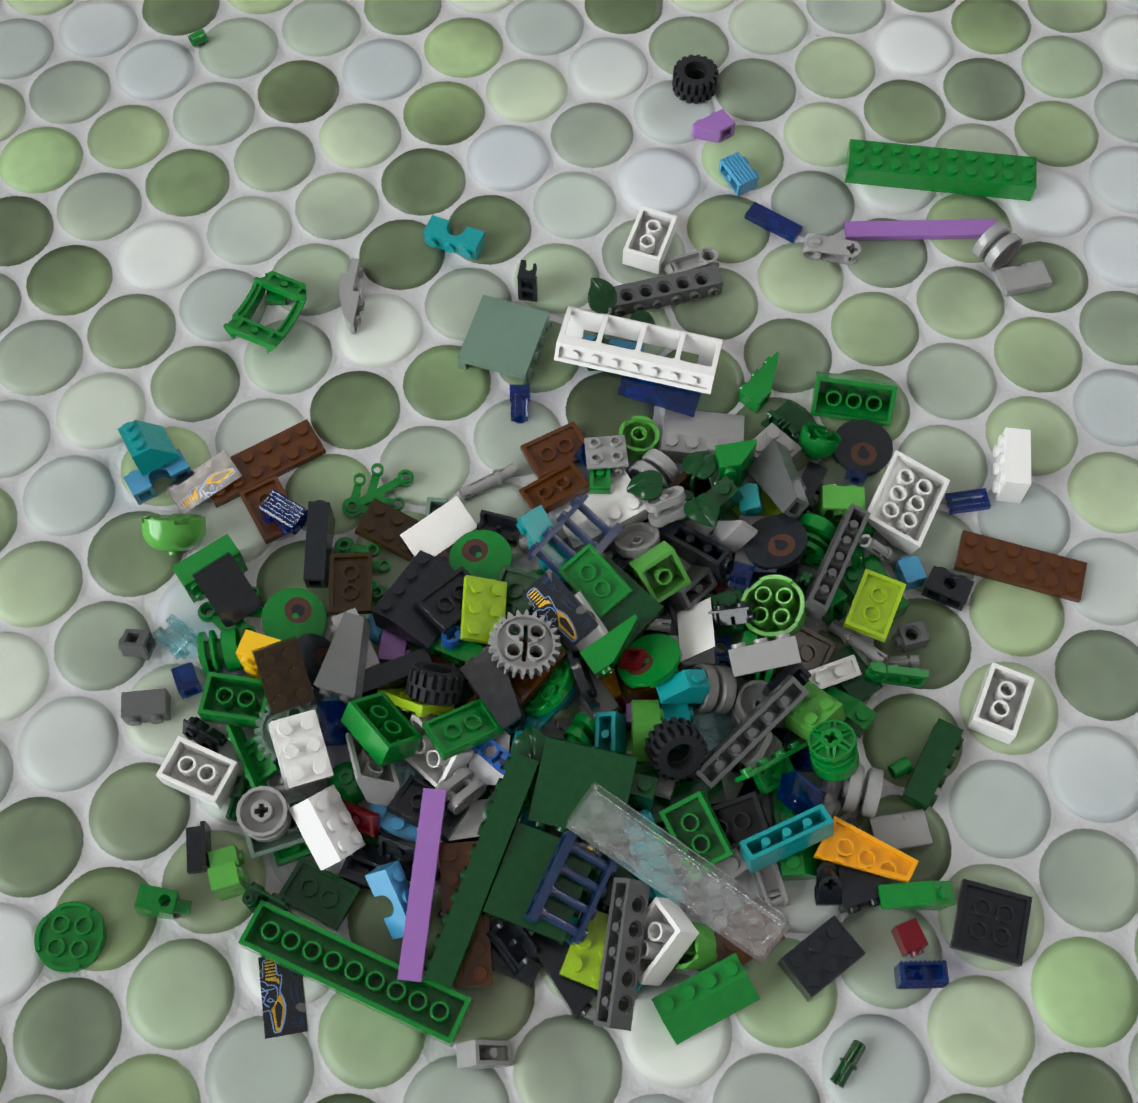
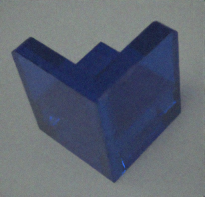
[727,561,756,590]
[171,662,203,699]

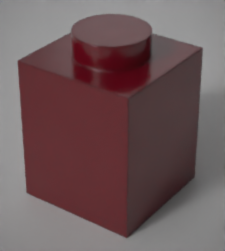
[891,918,928,958]

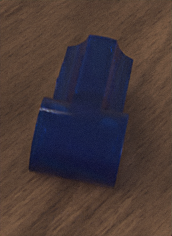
[510,384,530,424]

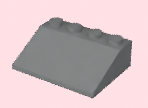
[660,408,745,464]

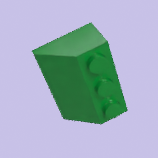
[711,439,757,488]

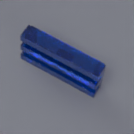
[944,488,991,515]

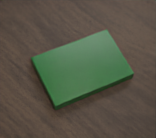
[557,543,633,620]
[422,698,504,760]

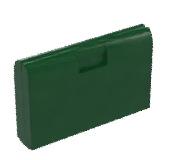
[827,645,883,702]

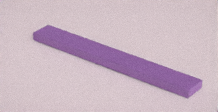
[844,219,996,241]
[397,788,447,982]

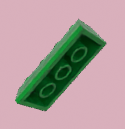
[810,371,898,426]
[768,784,823,881]
[651,953,760,1045]

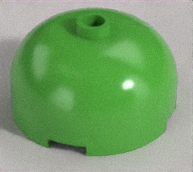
[141,514,206,555]
[741,575,807,641]

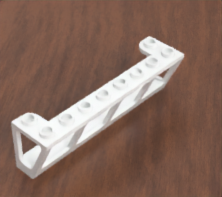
[554,306,723,394]

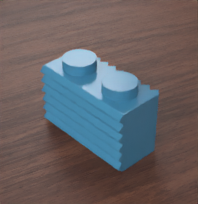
[719,151,759,196]

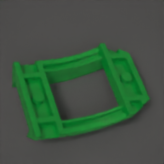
[224,271,307,354]

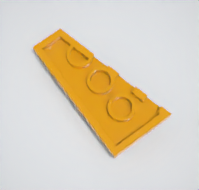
[814,816,919,883]

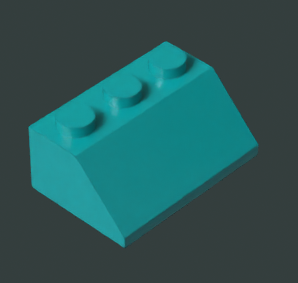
[118,420,180,476]

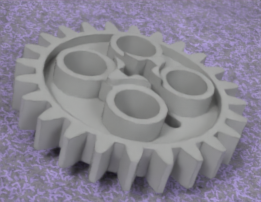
[488,609,561,679]

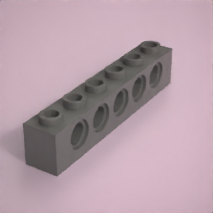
[608,264,723,317]
[804,503,871,622]
[694,675,809,789]
[593,877,651,1031]

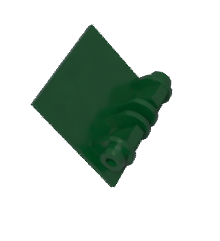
[761,400,817,443]
[242,882,293,914]

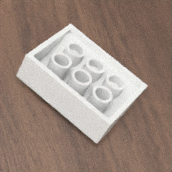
[867,450,950,555]
[553,469,649,550]

